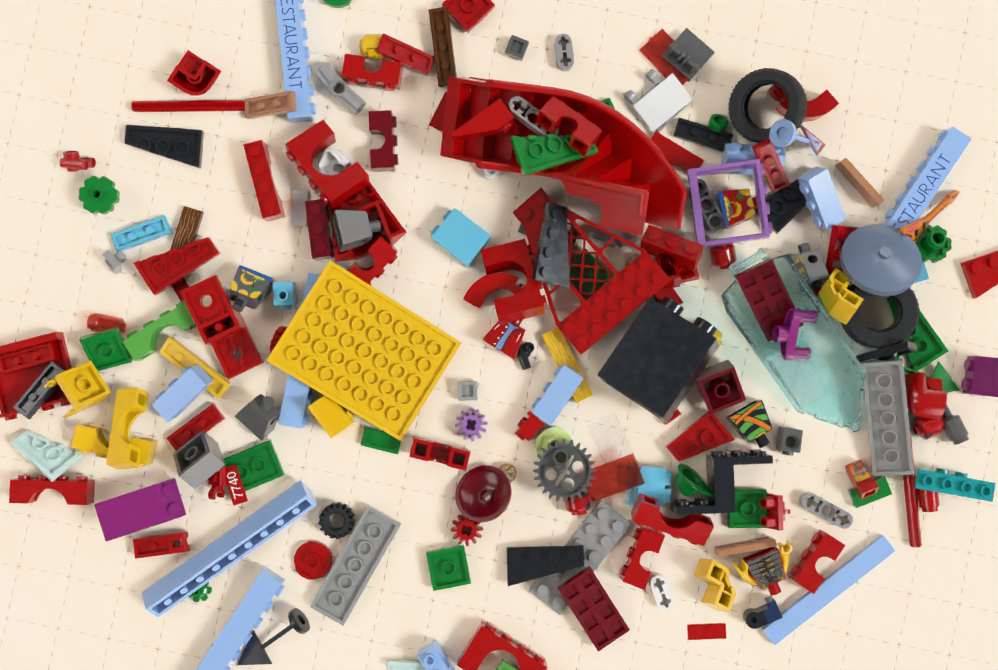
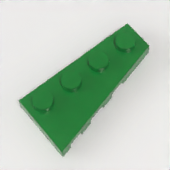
[510,134,598,176]
[886,297,948,371]

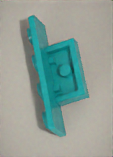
[915,468,996,502]

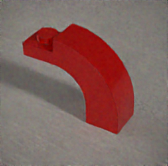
[768,85,840,122]
[463,272,525,309]

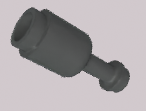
[943,404,969,445]

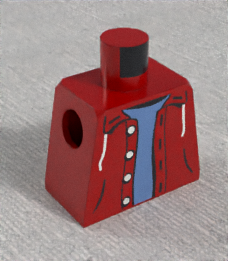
[482,320,526,359]

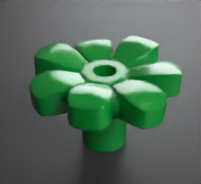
[188,582,212,602]

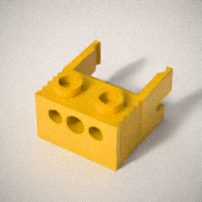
[44,361,111,419]

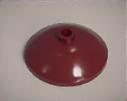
[455,465,512,523]

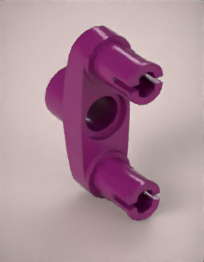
[772,308,818,361]

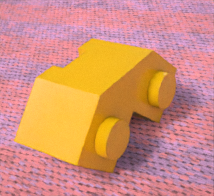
[818,268,864,325]
[693,558,736,613]

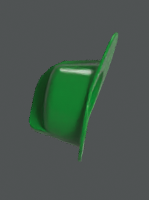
[675,464,713,497]

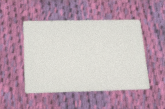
[633,73,693,132]

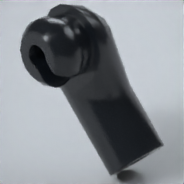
[517,342,535,370]

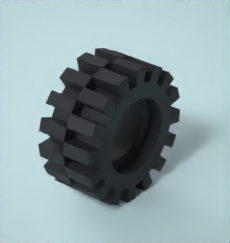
[318,502,355,539]

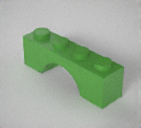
[122,300,196,361]

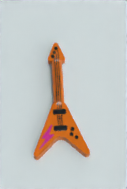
[899,190,960,242]

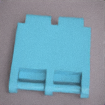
[625,465,672,506]

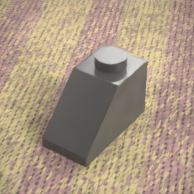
[587,227,632,248]

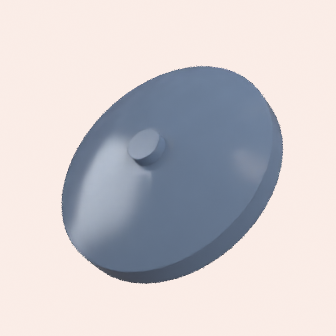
[840,224,922,296]

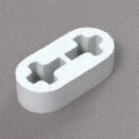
[649,573,674,611]

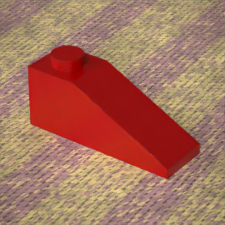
[451,98,515,141]

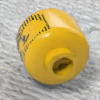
[359,34,385,60]

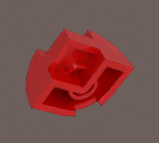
[167,50,222,96]
[656,239,700,288]
[905,372,947,420]

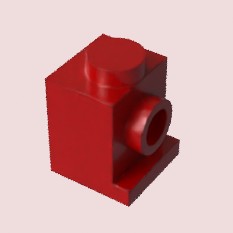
[514,411,544,441]

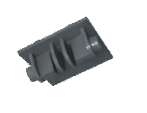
[662,28,715,80]

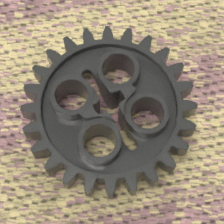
[533,439,596,503]

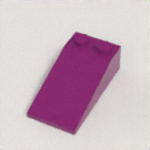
[94,478,187,542]

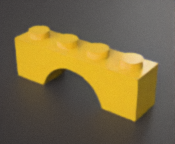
[106,387,149,470]
[71,424,158,467]

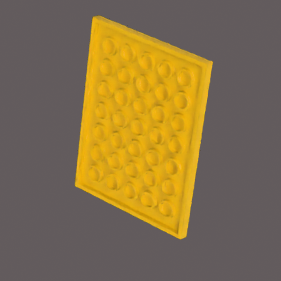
[266,260,462,441]

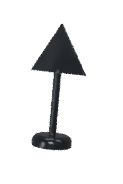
[237,608,310,665]

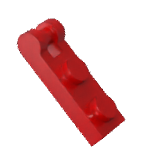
[133,531,190,559]

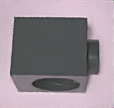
[776,427,803,456]

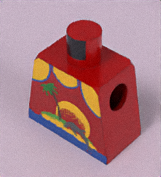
[718,189,757,229]

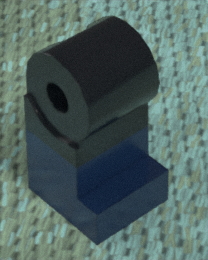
[743,596,783,629]

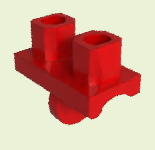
[760,493,791,531]

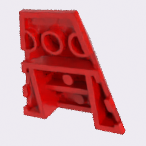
[329,183,407,262]

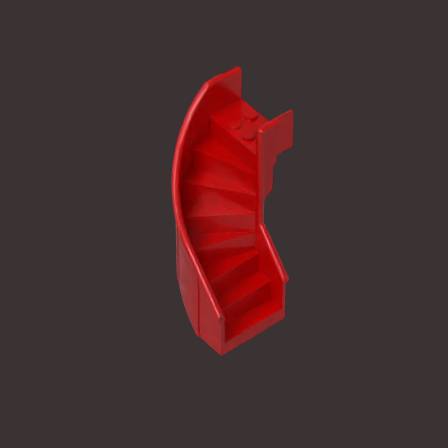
[440,77,687,236]

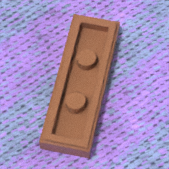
[244,91,296,119]
[835,158,884,208]
[715,536,777,557]

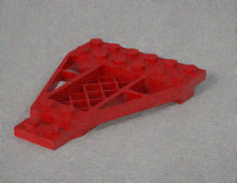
[512,187,671,355]

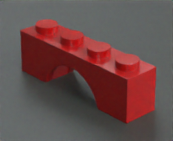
[243,139,286,222]
[9,475,95,505]
[631,493,714,546]

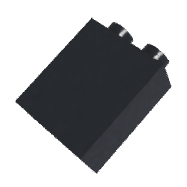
[597,296,719,423]

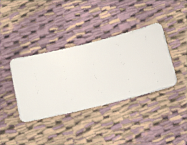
[290,189,308,226]

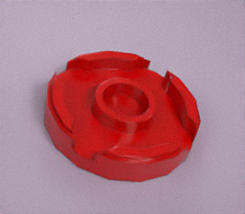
[294,541,333,580]

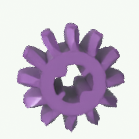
[455,408,488,441]

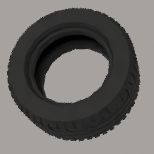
[728,68,807,143]

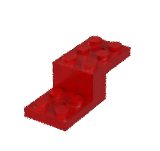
[180,275,264,380]

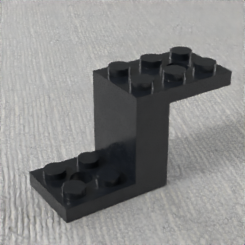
[670,449,773,515]

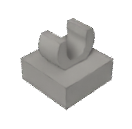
[102,250,127,274]

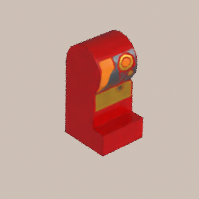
[845,460,879,500]

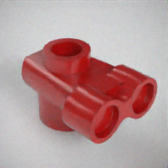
[59,150,96,172]

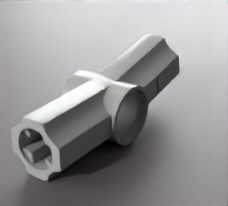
[315,62,366,115]

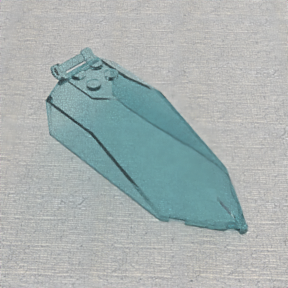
[721,247,867,432]

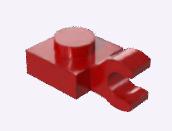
[208,466,227,500]

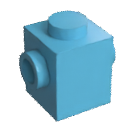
[273,282,297,310]

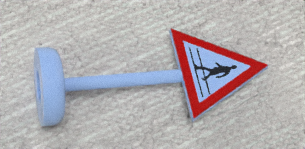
[769,119,826,156]

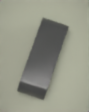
[687,179,724,232]

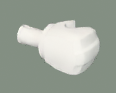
[308,149,352,194]

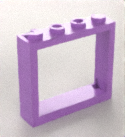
[687,159,772,248]

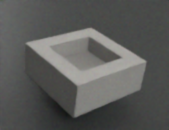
[458,381,478,401]

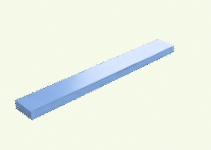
[761,535,895,646]

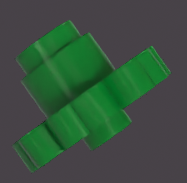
[78,176,120,215]
[915,224,952,263]

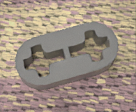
[554,33,574,72]

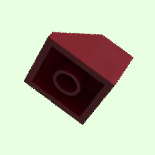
[695,360,746,415]

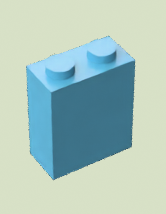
[431,208,491,267]

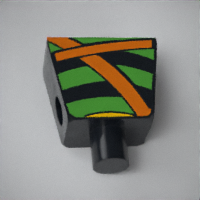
[726,399,772,448]

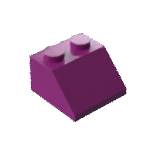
[961,356,998,398]

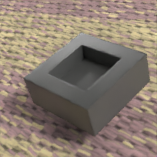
[504,35,529,61]

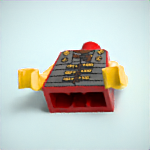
[733,540,792,596]

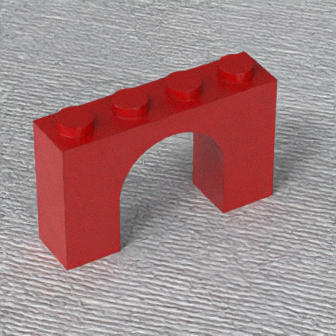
[285,120,370,209]
[480,239,547,325]
[457,621,548,670]

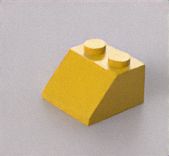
[308,395,355,438]

